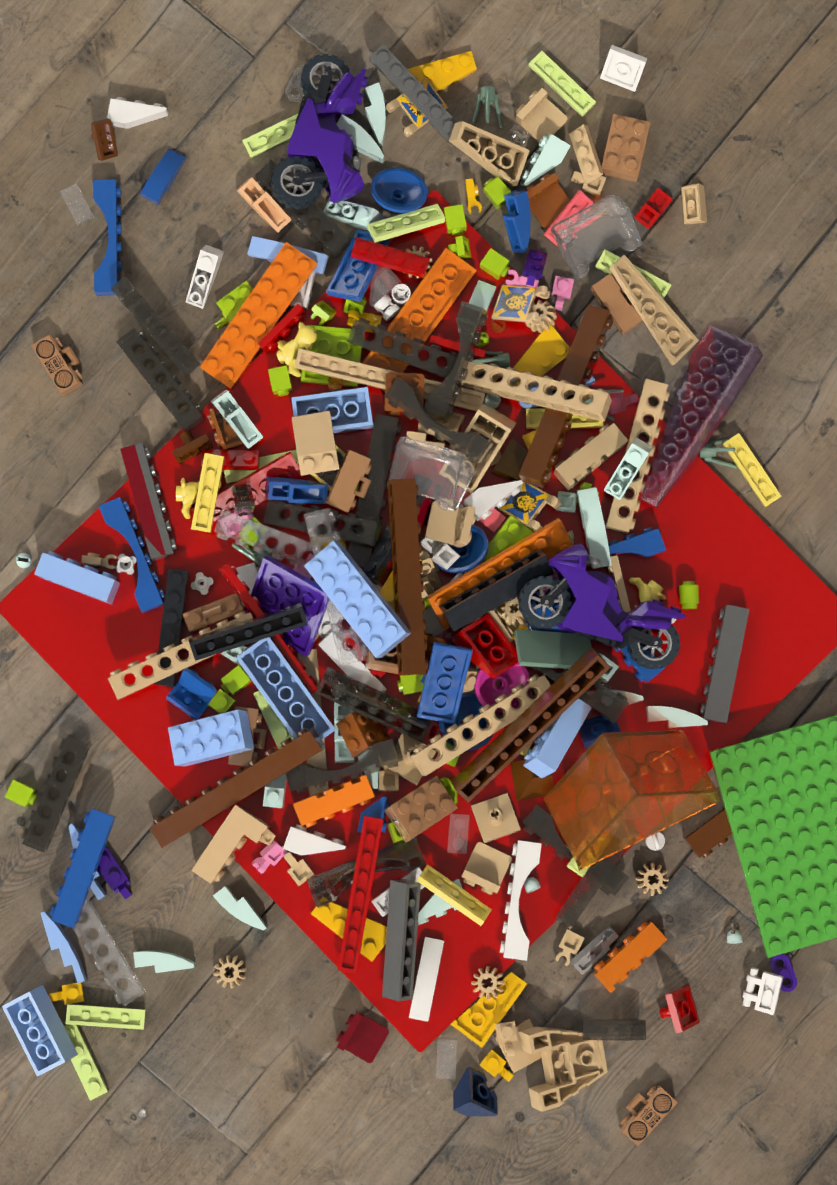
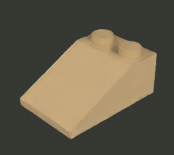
[292,411,340,476]

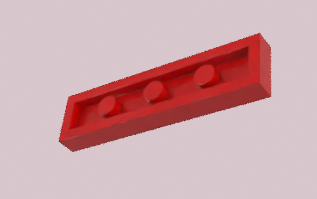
[351,237,430,278]

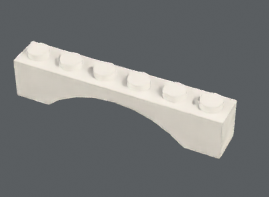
[500,840,542,961]

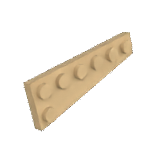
[609,255,699,366]

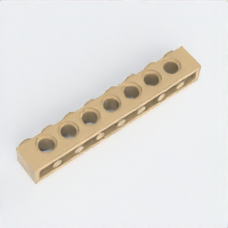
[457,359,612,422]
[605,379,670,534]
[108,611,253,700]
[411,674,551,776]

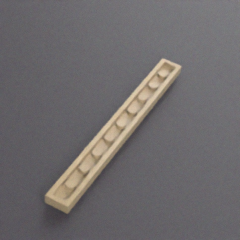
[294,349,485,412]

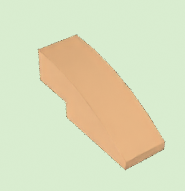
[236,177,291,233]

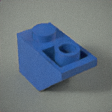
[358,797,390,833]

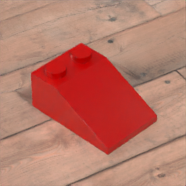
[453,613,519,679]

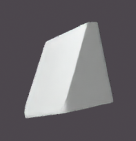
[432,543,460,570]

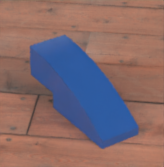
[140,149,186,205]
[503,190,531,253]
[265,477,328,504]

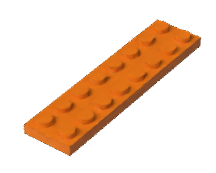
[200,242,318,389]
[362,248,477,392]
[426,518,573,630]

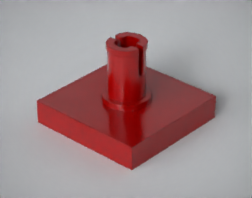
[659,985,700,1033]

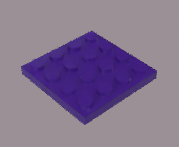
[245,555,330,657]

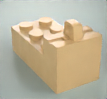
[440,403,516,494]
[191,805,276,884]

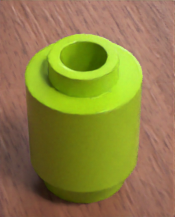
[679,581,699,609]

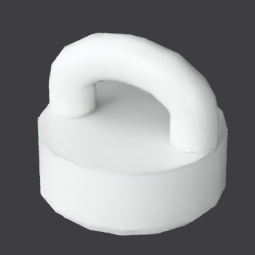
[645,831,665,850]

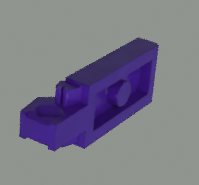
[522,249,548,286]
[98,847,133,899]

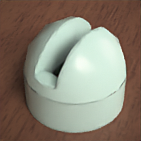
[485,394,501,409]
[16,553,32,568]
[524,877,541,893]
[727,929,742,944]

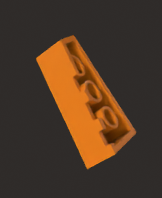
[293,775,375,828]
[592,921,667,993]

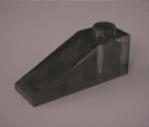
[231,485,255,516]
[582,1018,646,1041]

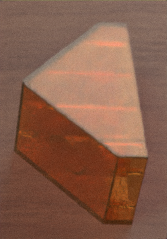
[543,730,720,871]

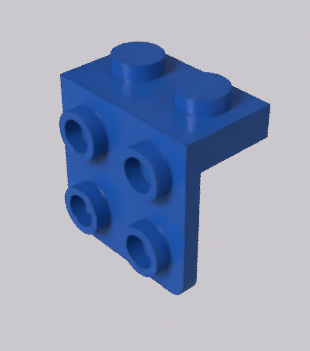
[166,668,217,720]

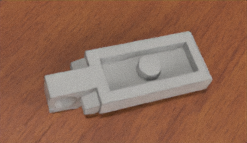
[570,926,619,975]

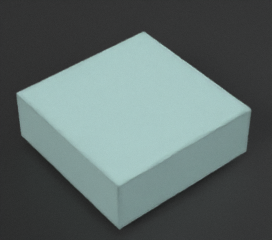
[556,491,577,513]

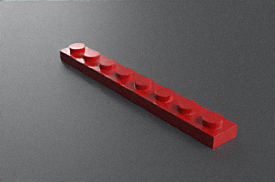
[219,563,318,694]
[337,815,384,974]

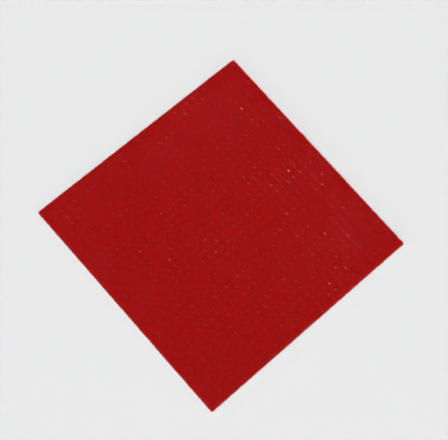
[0,190,837,1052]

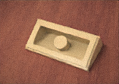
[681,183,707,224]

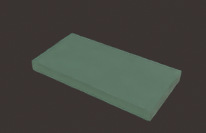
[514,629,591,669]

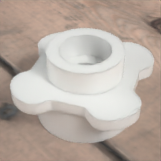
[116,554,137,575]
[191,572,213,595]

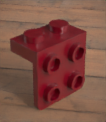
[336,1011,389,1063]

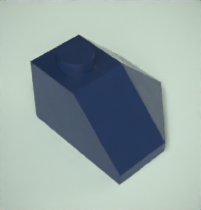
[453,1067,498,1117]

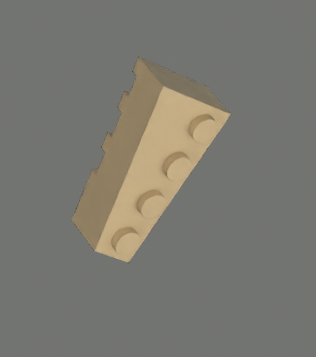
[449,121,530,187]
[554,423,628,491]

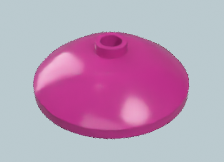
[474,663,530,714]

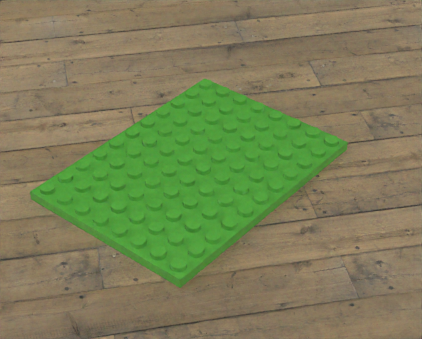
[709,714,837,958]

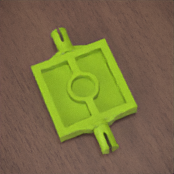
[214,280,253,329]

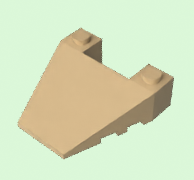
[519,1026,608,1112]

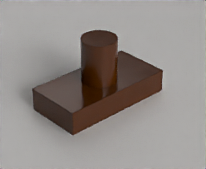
[91,118,118,161]
[172,431,213,464]

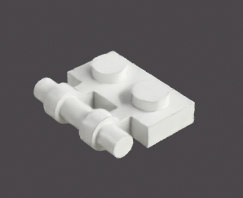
[742,967,784,1015]

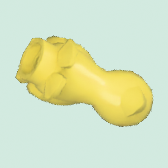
[277,322,317,377]
[176,478,221,519]
[629,577,667,608]

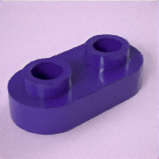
[770,954,797,992]

